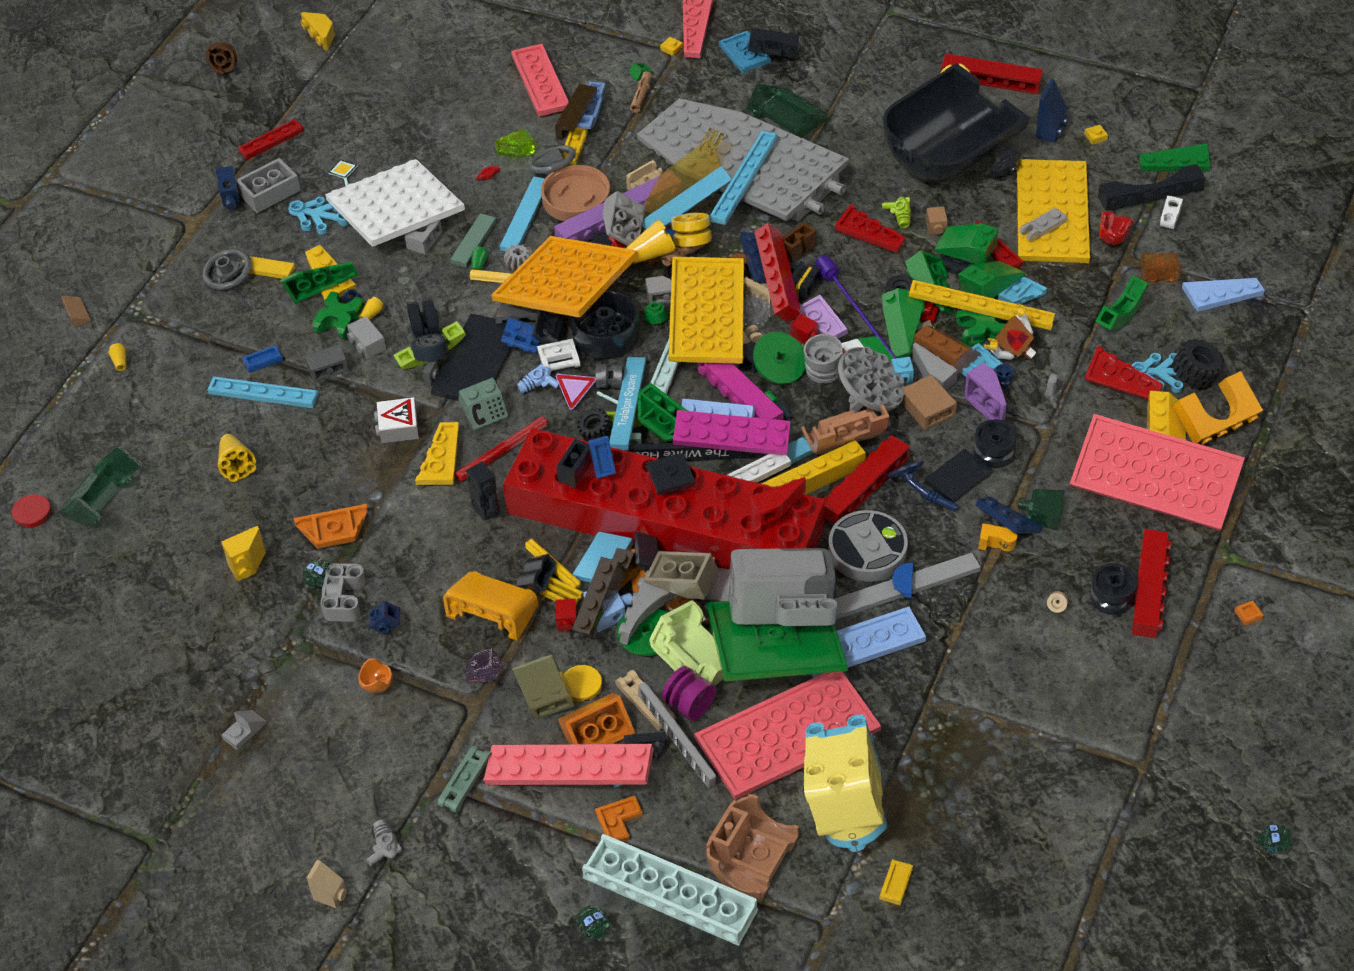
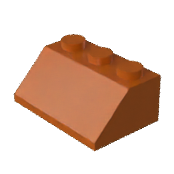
[558,693,635,744]

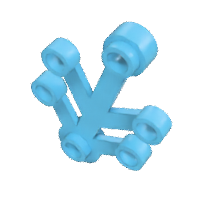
[289,197,349,235]
[1132,353,1183,393]

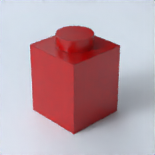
[790,314,819,345]
[556,598,577,631]

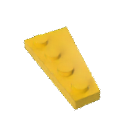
[305,245,356,301]

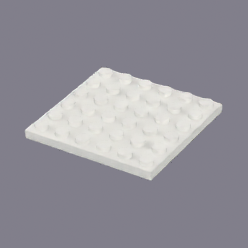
[325,159,465,247]

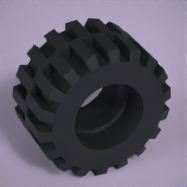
[1172,339,1225,389]

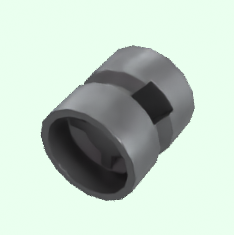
[596,364,623,388]

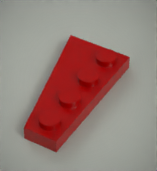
[835,204,905,253]
[1085,346,1163,400]

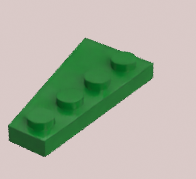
[1139,143,1210,172]

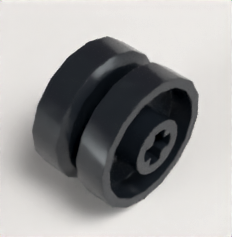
[407,298,440,340]
[973,419,1017,468]
[1090,563,1137,615]

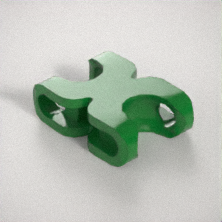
[312,291,365,340]
[955,309,1006,346]

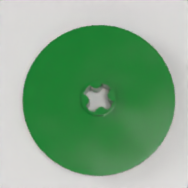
[753,332,805,385]
[617,609,667,656]

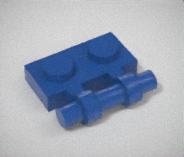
[501,318,539,353]

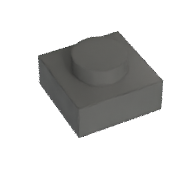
[422,360,440,386]

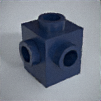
[369,600,401,635]

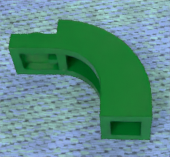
[1095,275,1150,331]

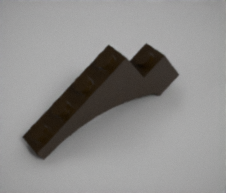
[572,548,640,637]

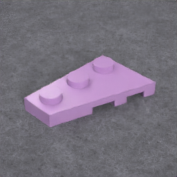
[795,295,848,339]

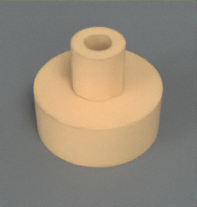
[1047,591,1068,613]

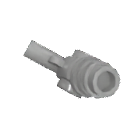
[366,820,402,866]

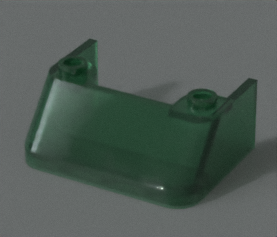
[58,444,143,527]

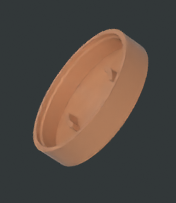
[541,165,610,221]

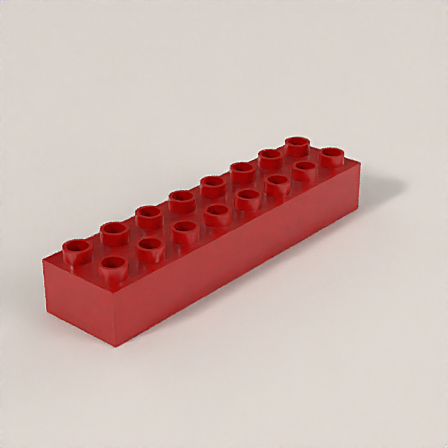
[503,428,825,570]

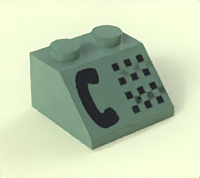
[459,378,508,431]

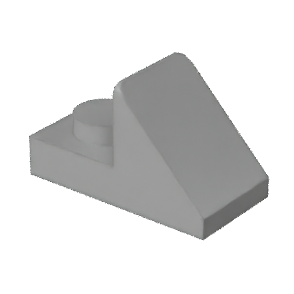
[222,710,267,750]

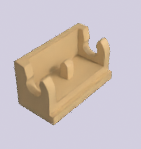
[626,160,663,190]

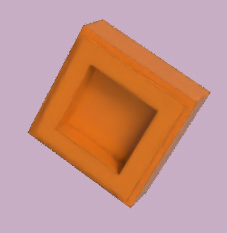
[1235,600,1264,626]

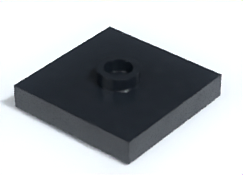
[646,453,695,495]

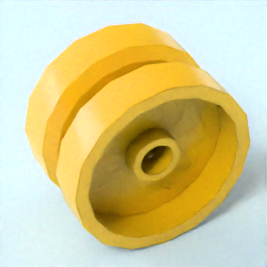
[671,213,712,247]

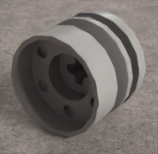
[804,334,843,384]

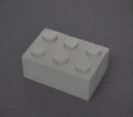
[236,158,301,213]

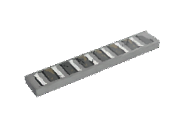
[638,682,716,789]

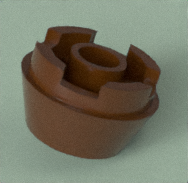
[206,42,238,74]

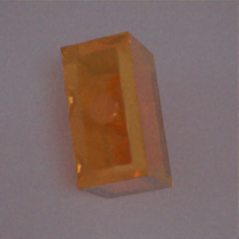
[1139,253,1180,282]

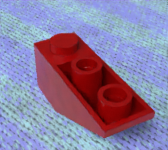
[750,477,806,526]

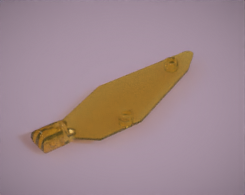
[640,127,724,235]

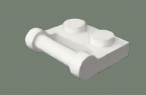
[537,339,580,371]

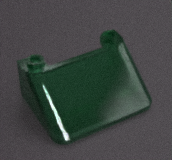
[746,84,830,138]

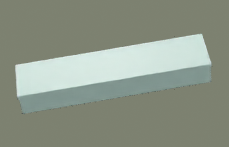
[582,834,758,946]

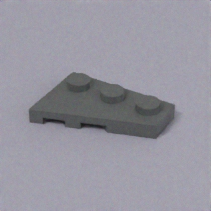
[495,303,553,324]

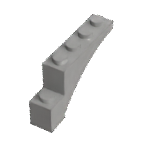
[618,570,679,645]

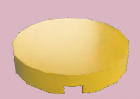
[564,665,602,702]

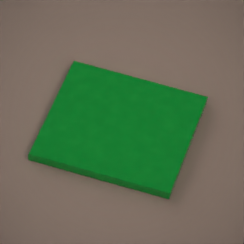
[707,601,848,681]

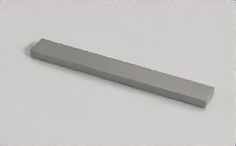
[834,553,981,620]

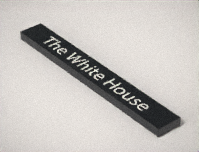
[624,443,749,460]

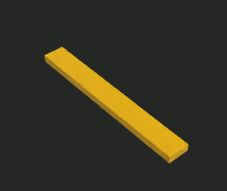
[908,280,1055,330]

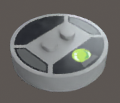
[829,510,908,582]

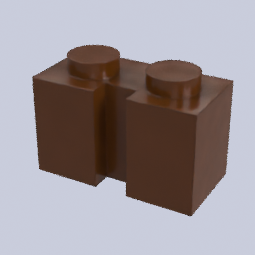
[783,222,817,263]

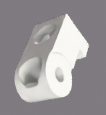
[1160,196,1183,230]

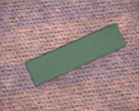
[450,214,496,268]

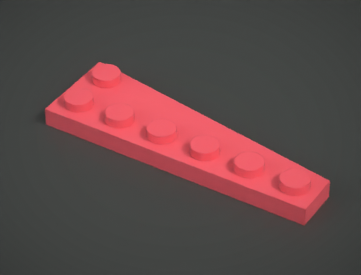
[683,0,713,58]

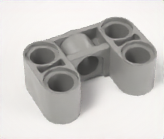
[321,564,366,622]

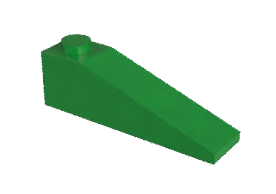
[882,288,925,358]

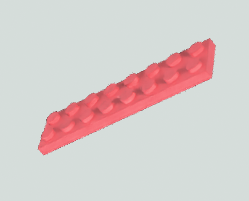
[484,744,654,785]

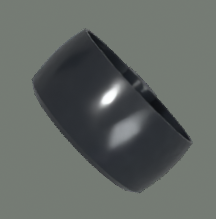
[571,291,640,359]

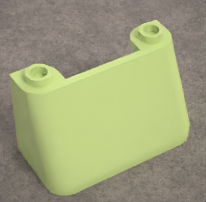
[650,600,723,686]

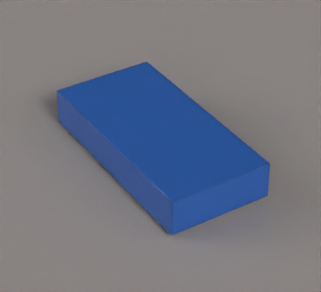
[242,345,283,373]
[588,436,616,479]

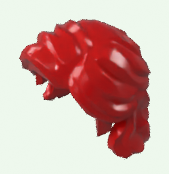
[1099,211,1134,245]

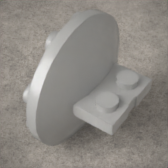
[838,346,904,413]

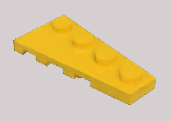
[415,422,459,485]

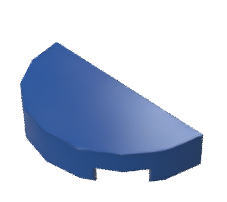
[892,563,913,598]

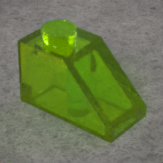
[494,128,535,158]

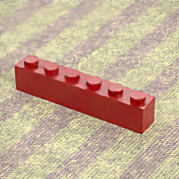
[941,53,1043,95]
[754,223,801,323]
[823,435,910,525]
[1131,529,1171,638]

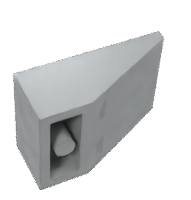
[602,191,645,246]

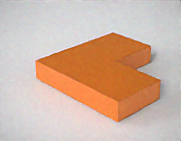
[595,796,642,842]

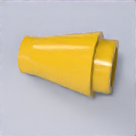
[359,297,384,320]
[108,343,127,371]

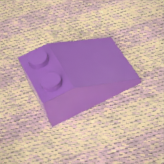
[964,363,1006,421]

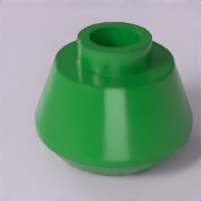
[643,302,668,325]

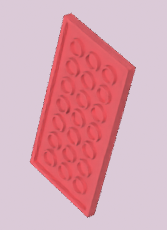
[1070,414,1245,531]
[694,672,881,800]

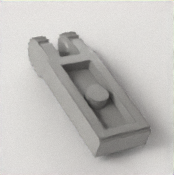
[1019,207,1067,241]

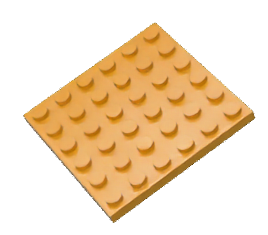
[491,236,638,318]

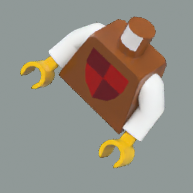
[984,303,1036,360]

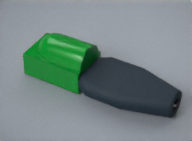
[764,390,792,421]

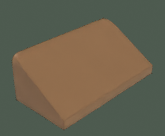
[61,296,91,327]

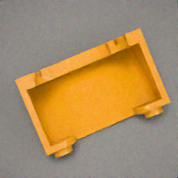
[443,571,538,641]

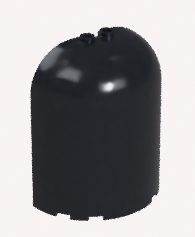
[883,63,1030,181]

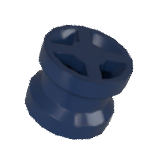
[995,364,1014,387]

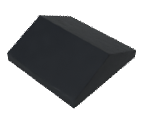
[634,532,660,572]

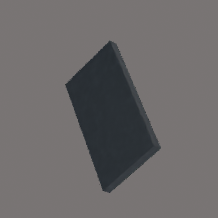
[431,313,512,401]

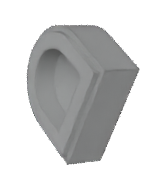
[1046,373,1059,397]

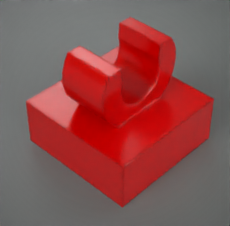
[919,301,938,325]

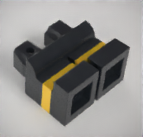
[789,261,821,301]

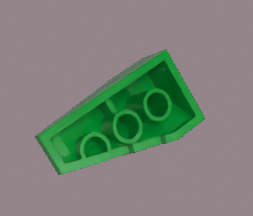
[905,250,955,315]
[280,262,359,304]

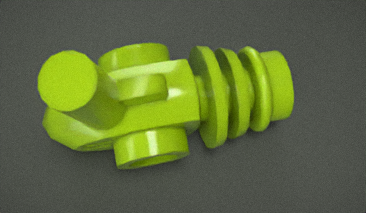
[882,197,911,229]

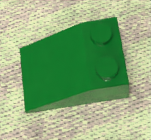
[934,224,998,264]
[958,261,1025,298]

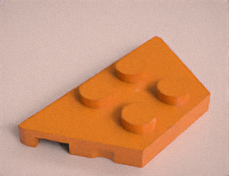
[294,504,368,549]

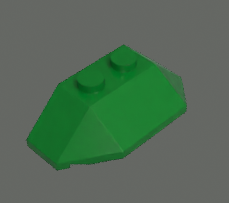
[638,383,688,442]

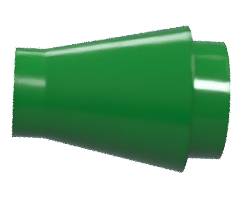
[471,247,489,270]

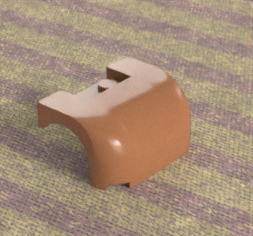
[801,404,889,455]
[706,794,800,903]

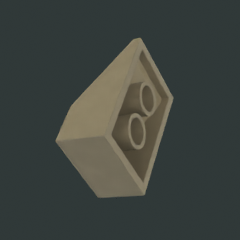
[644,551,718,599]

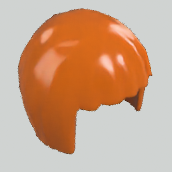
[358,658,393,693]

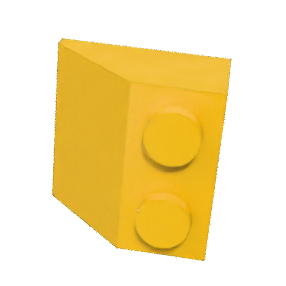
[221,526,266,582]

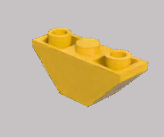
[300,12,335,51]

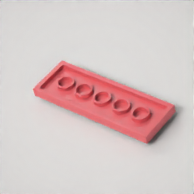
[511,44,569,117]

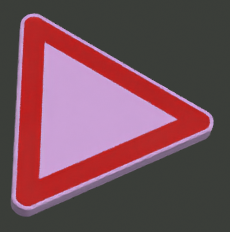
[556,374,596,410]

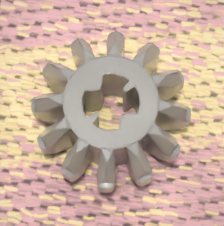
[504,243,533,272]

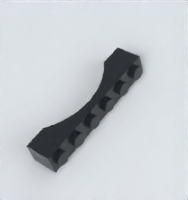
[1098,164,1205,211]

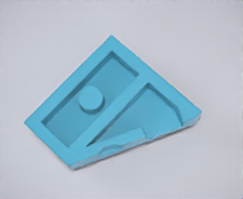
[998,276,1047,304]

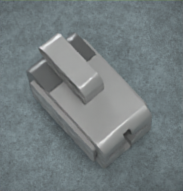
[728,548,837,626]

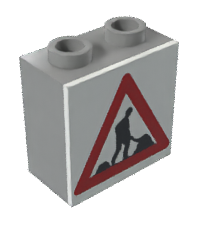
[374,398,419,443]

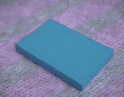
[719,31,771,73]

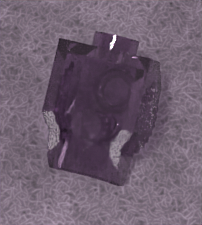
[465,648,502,683]

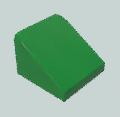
[629,62,654,81]

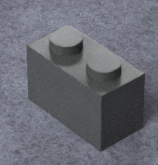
[305,345,349,383]

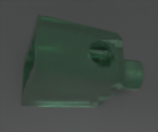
[1018,489,1065,531]

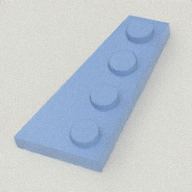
[1182,278,1264,312]
[682,399,756,417]

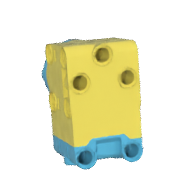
[804,714,887,852]

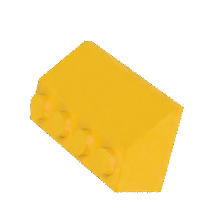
[1147,391,1186,440]

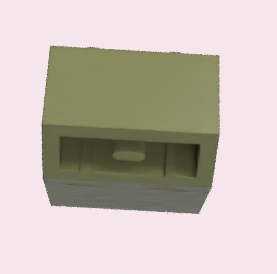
[513,654,574,720]

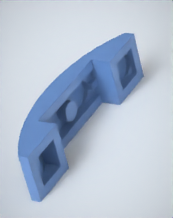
[577,81,605,129]

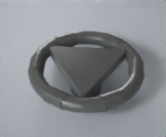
[528,145,576,174]
[202,249,252,290]

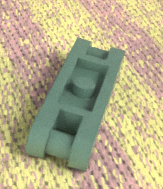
[437,745,492,813]

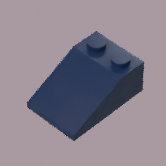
[1036,78,1069,143]

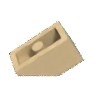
[307,860,347,908]

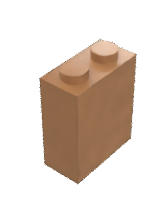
[901,375,957,430]

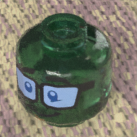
[303,558,332,588]
[1258,824,1292,853]
[576,905,609,940]

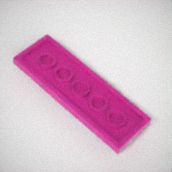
[673,410,790,456]

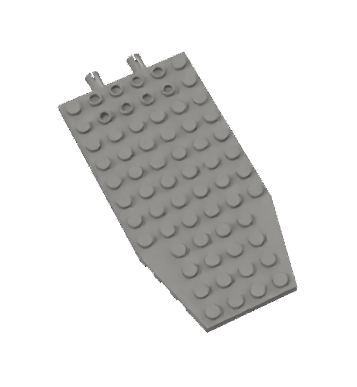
[637,98,849,222]

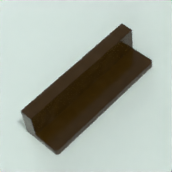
[555,83,597,140]

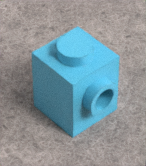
[891,357,914,386]

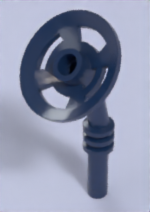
[887,461,959,512]

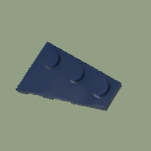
[976,497,1043,534]

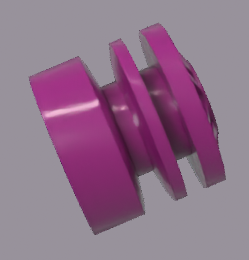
[661,666,716,721]

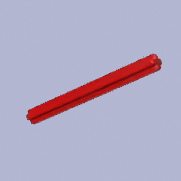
[455,416,548,482]

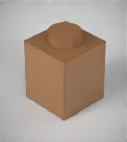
[926,206,947,235]

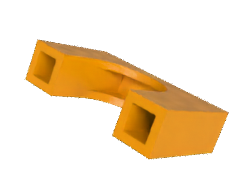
[1172,371,1263,445]

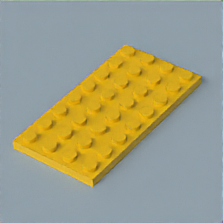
[1017,159,1090,263]
[668,257,744,364]

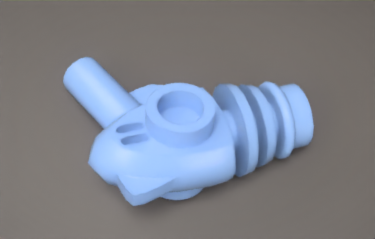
[517,364,560,393]

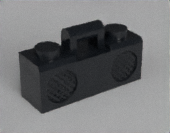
[748,28,799,58]
[466,461,500,521]

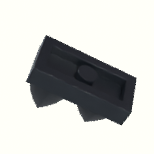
[624,732,666,759]

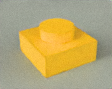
[660,37,683,56]
[1084,125,1108,145]

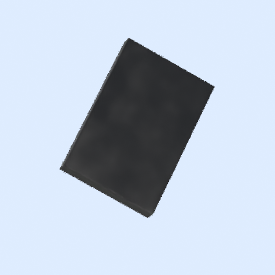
[924,449,993,503]

